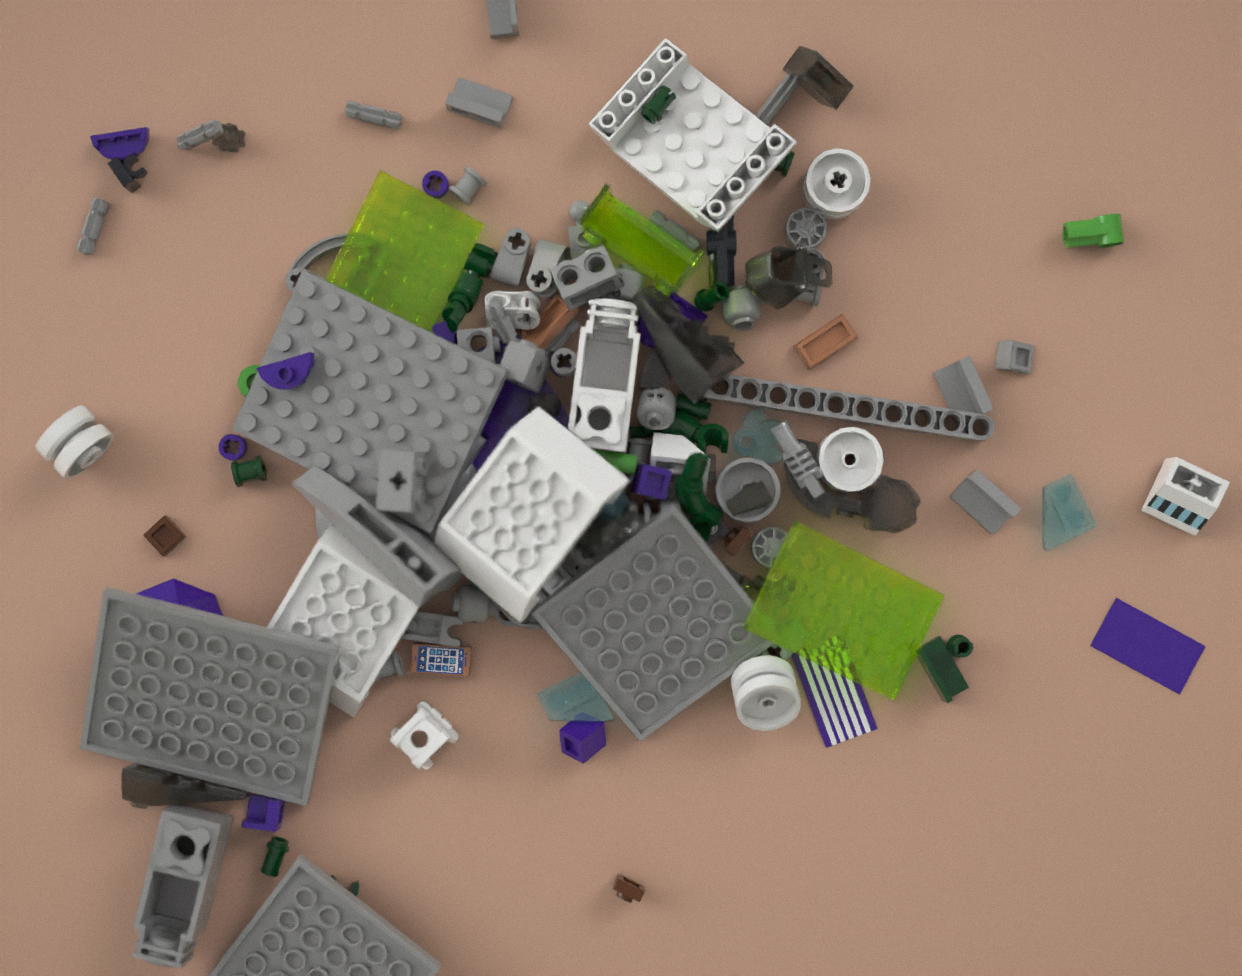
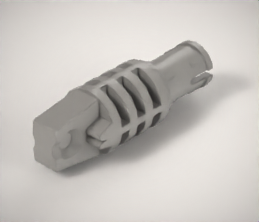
[770,421,825,498]

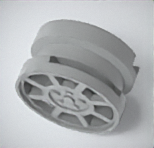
[784,208,827,252]
[751,527,793,568]

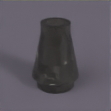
[725,480,772,517]

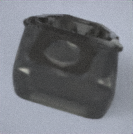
[745,244,833,310]
[836,475,921,534]

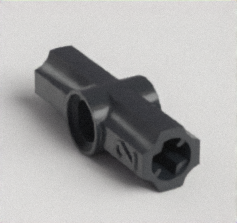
[706,215,737,288]

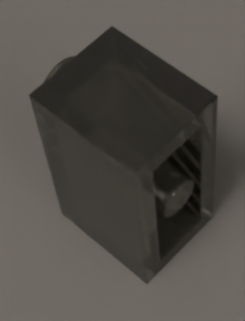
[782,45,854,110]

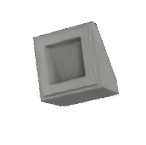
[995,340,1034,374]

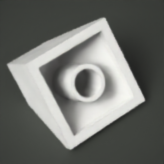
[646,432,710,500]

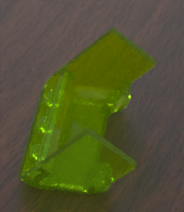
[578,183,704,298]

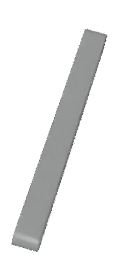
[678,369,995,442]

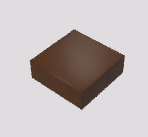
[143,515,186,556]

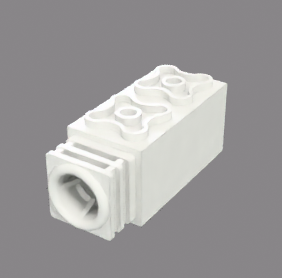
[568,299,640,454]

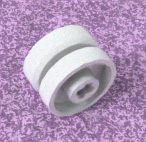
[802,148,871,220]
[36,405,114,480]
[814,427,884,493]
[731,655,801,731]

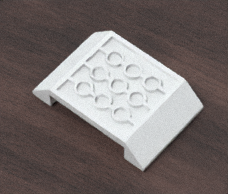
[588,38,797,232]
[434,407,631,623]
[268,523,419,718]

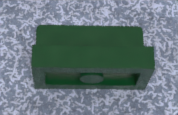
[914,636,969,703]

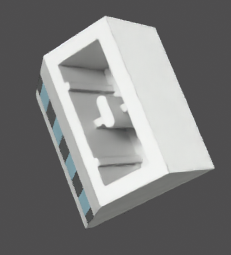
[1141,457,1230,536]

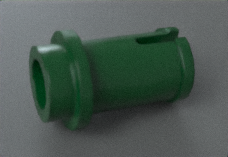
[641,85,677,124]
[694,282,729,312]
[676,393,712,421]
[947,634,973,658]
[260,836,290,877]

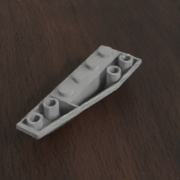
[292,466,461,607]

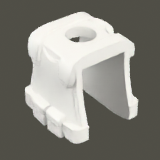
[390,701,459,770]

